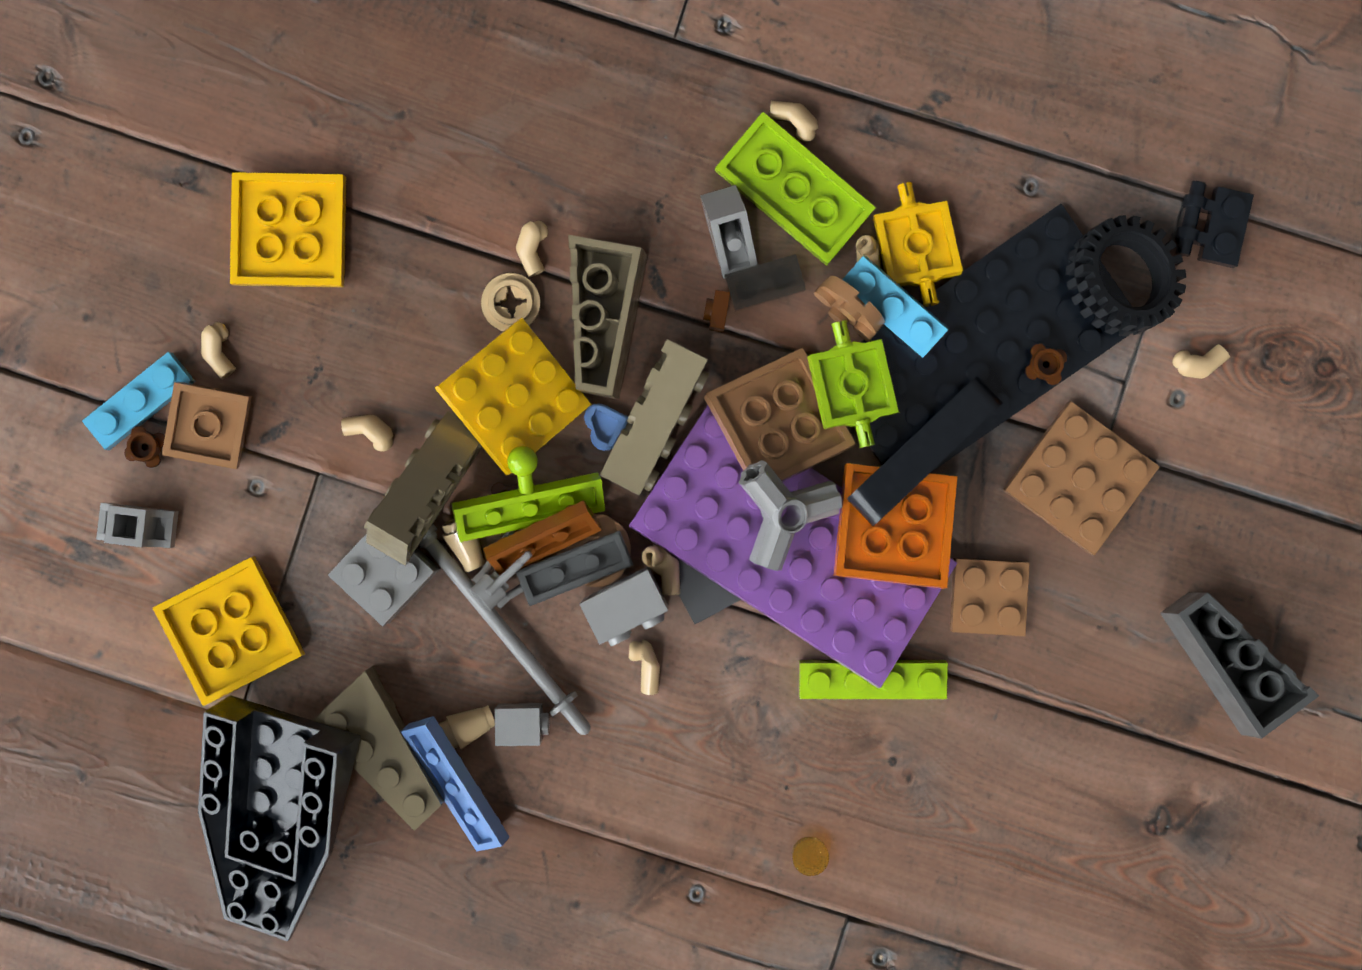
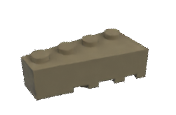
[568,235,648,399]
[313,666,444,831]

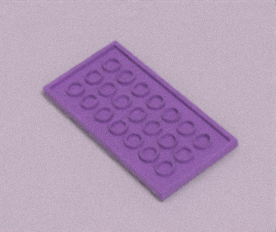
[629,405,957,688]

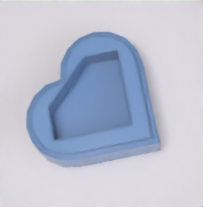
[584,403,628,451]

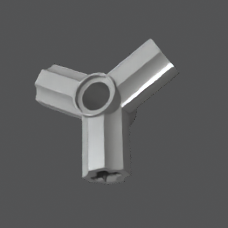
[738,460,842,571]

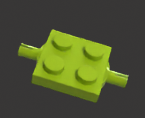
[807,320,899,448]

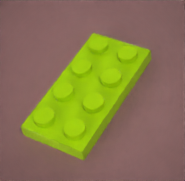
[715,112,876,266]

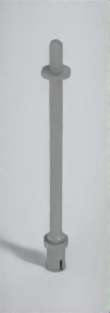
[419,523,591,735]

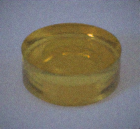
[792,837,829,876]

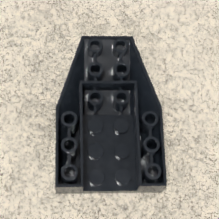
[198,695,361,941]

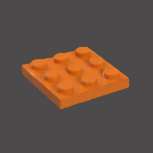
[833,463,957,589]

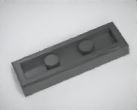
[516,530,634,607]

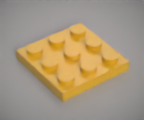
[230,172,346,287]
[435,317,591,475]
[153,556,305,706]

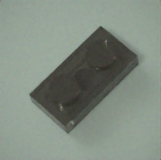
[724,254,806,312]

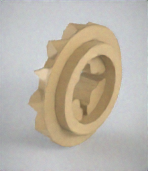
[481,273,541,331]

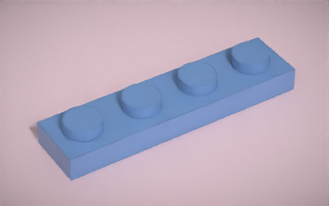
[401,716,509,852]

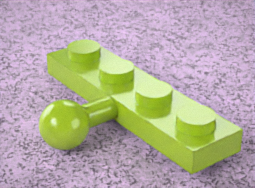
[452,446,605,542]
[799,660,948,699]

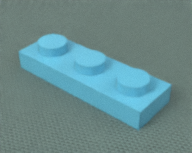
[842,255,948,358]
[82,352,195,450]

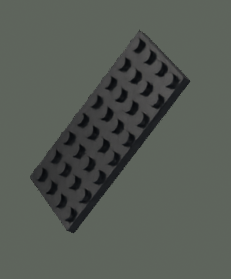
[861,204,1132,473]

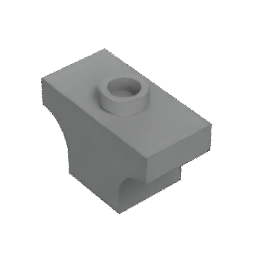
[96,502,179,548]

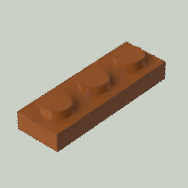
[483,500,602,575]

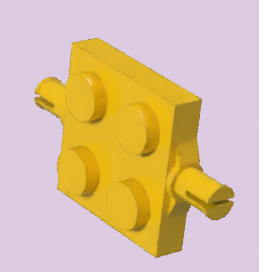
[873,182,963,307]

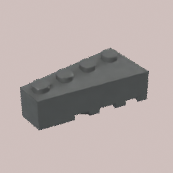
[1160,592,1319,739]

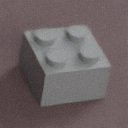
[328,534,440,627]
[579,566,668,646]

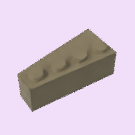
[600,339,710,496]
[364,411,482,566]

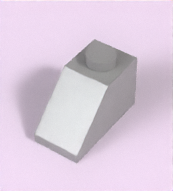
[700,185,758,279]

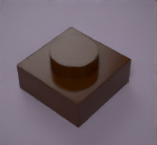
[703,290,730,332]

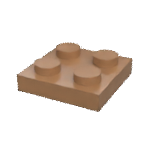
[162,381,252,469]
[950,558,1030,636]

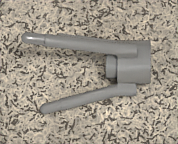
[470,530,532,611]

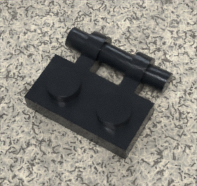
[1175,181,1254,268]

